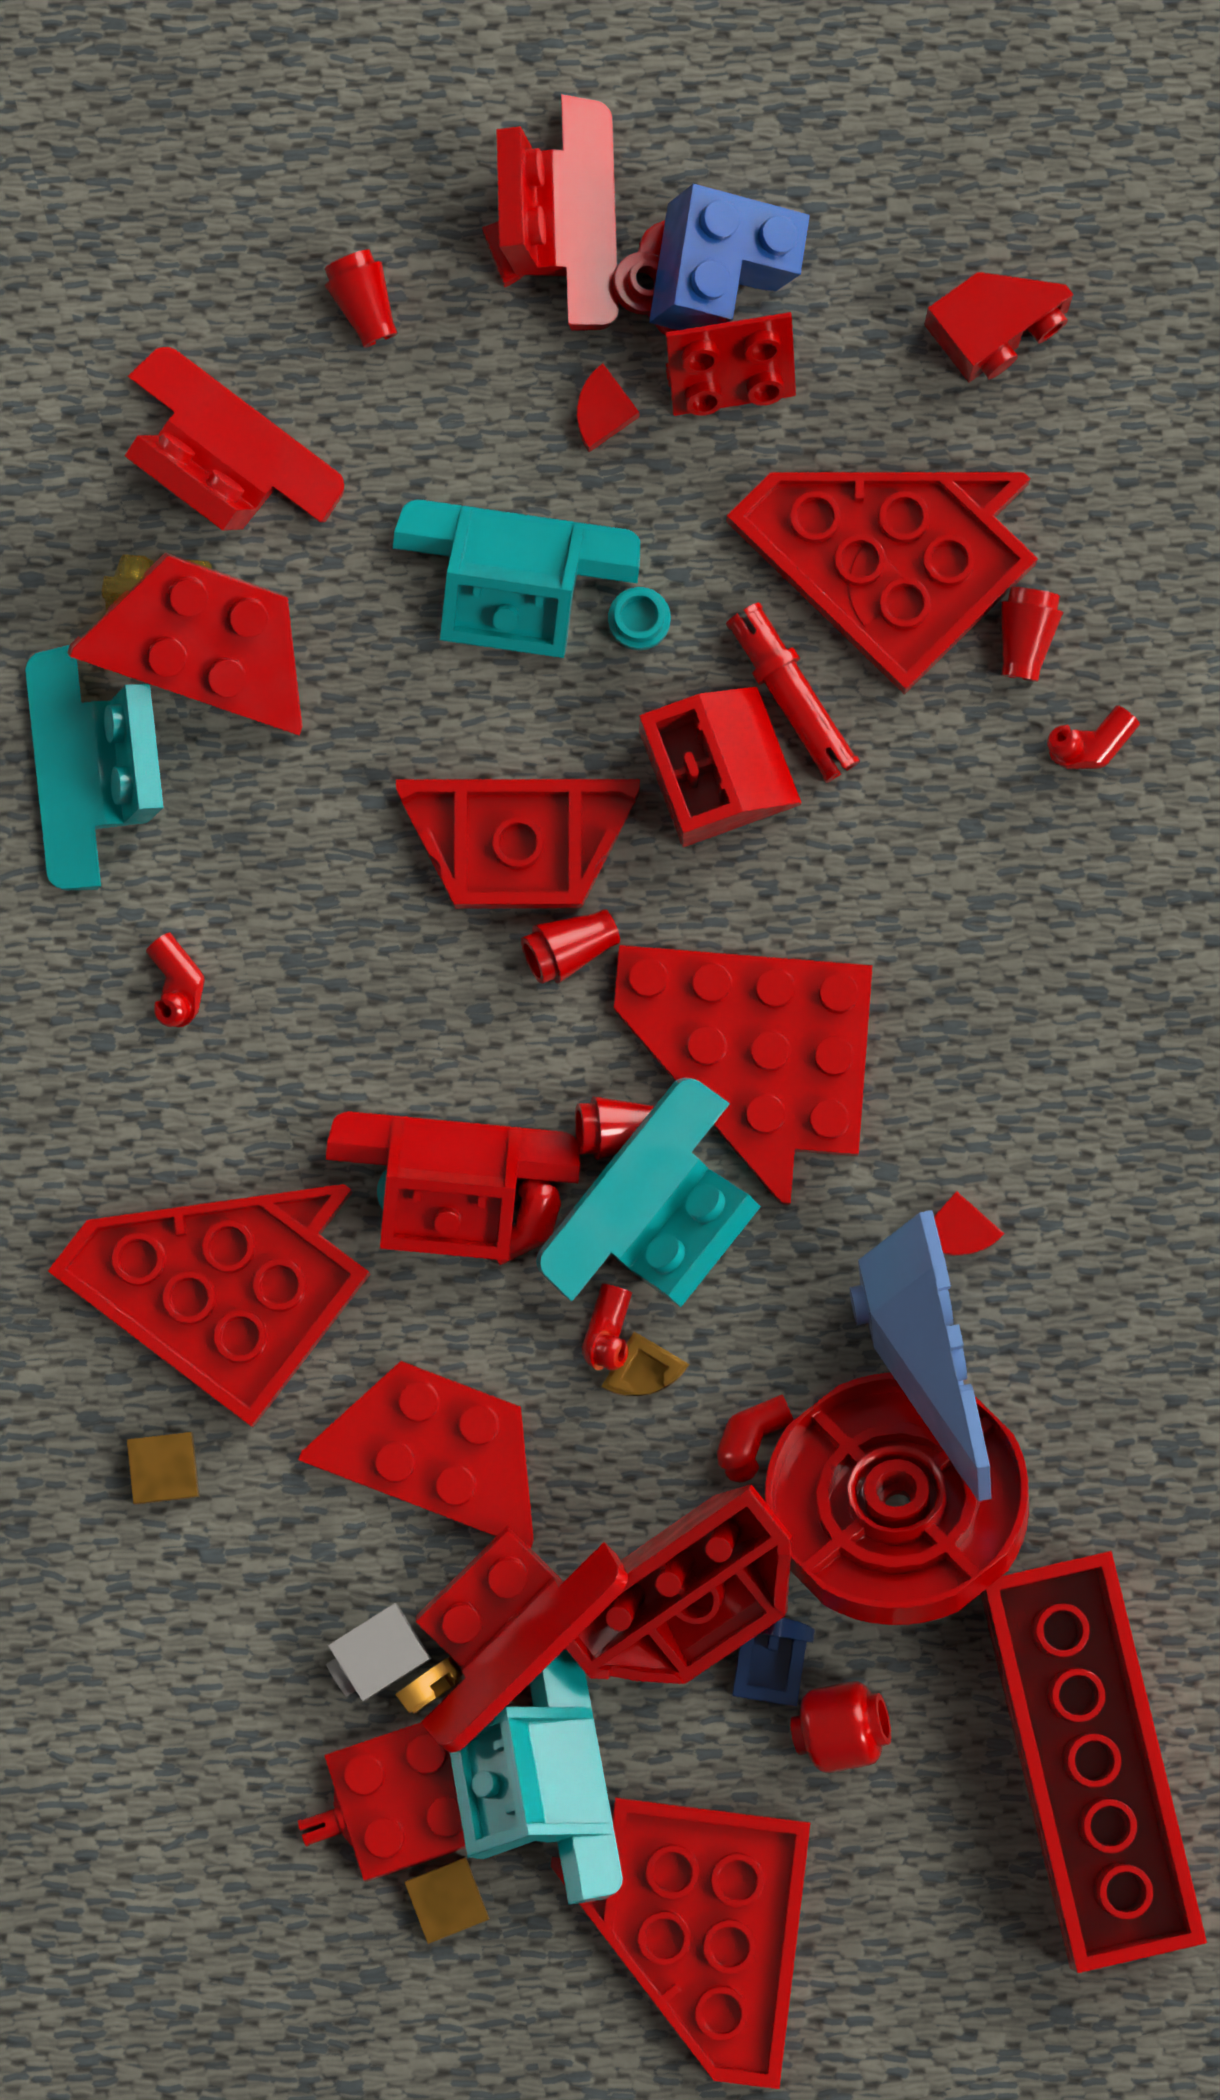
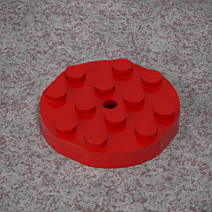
[765,1373,1029,1625]

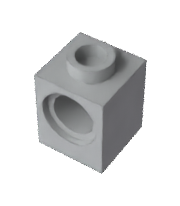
[326,1603,431,1701]

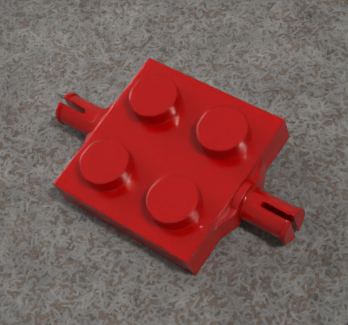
[298,1723,466,1882]

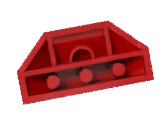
[566,1484,792,1684]

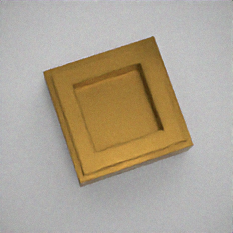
[127,1432,200,1505]
[404,1857,490,1944]

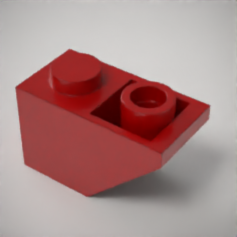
[924,272,1073,382]

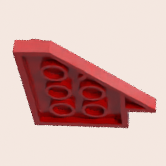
[726,472,1038,695]
[614,945,873,1205]
[48,1184,370,1428]
[551,1797,811,2089]

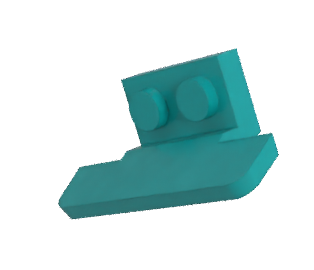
[393,500,641,658]
[25,645,164,891]
[536,1078,761,1307]
[450,1650,623,1905]

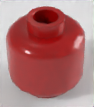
[790,1681,891,1773]

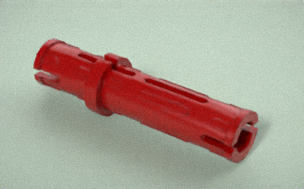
[726,602,860,783]

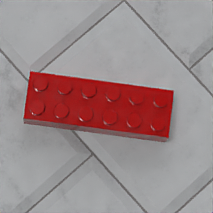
[980,1551,1207,1973]

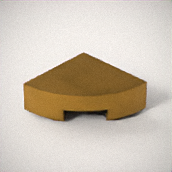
[601,1331,689,1397]
[395,1656,464,1714]

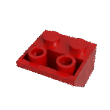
[639,687,801,848]

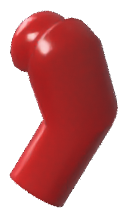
[1047,705,1140,769]
[146,932,205,1027]
[497,1179,561,1266]
[582,1283,632,1371]
[717,1394,793,1483]

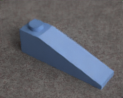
[849,1210,991,1501]

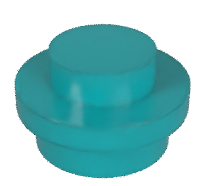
[608,587,671,650]

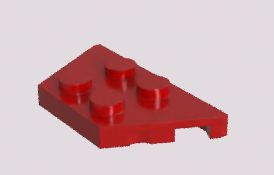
[67,553,303,735]
[396,779,640,909]
[298,1361,534,1548]

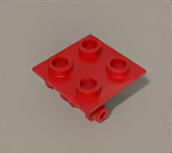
[665,312,796,416]

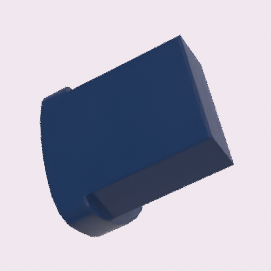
[732,1618,815,1706]

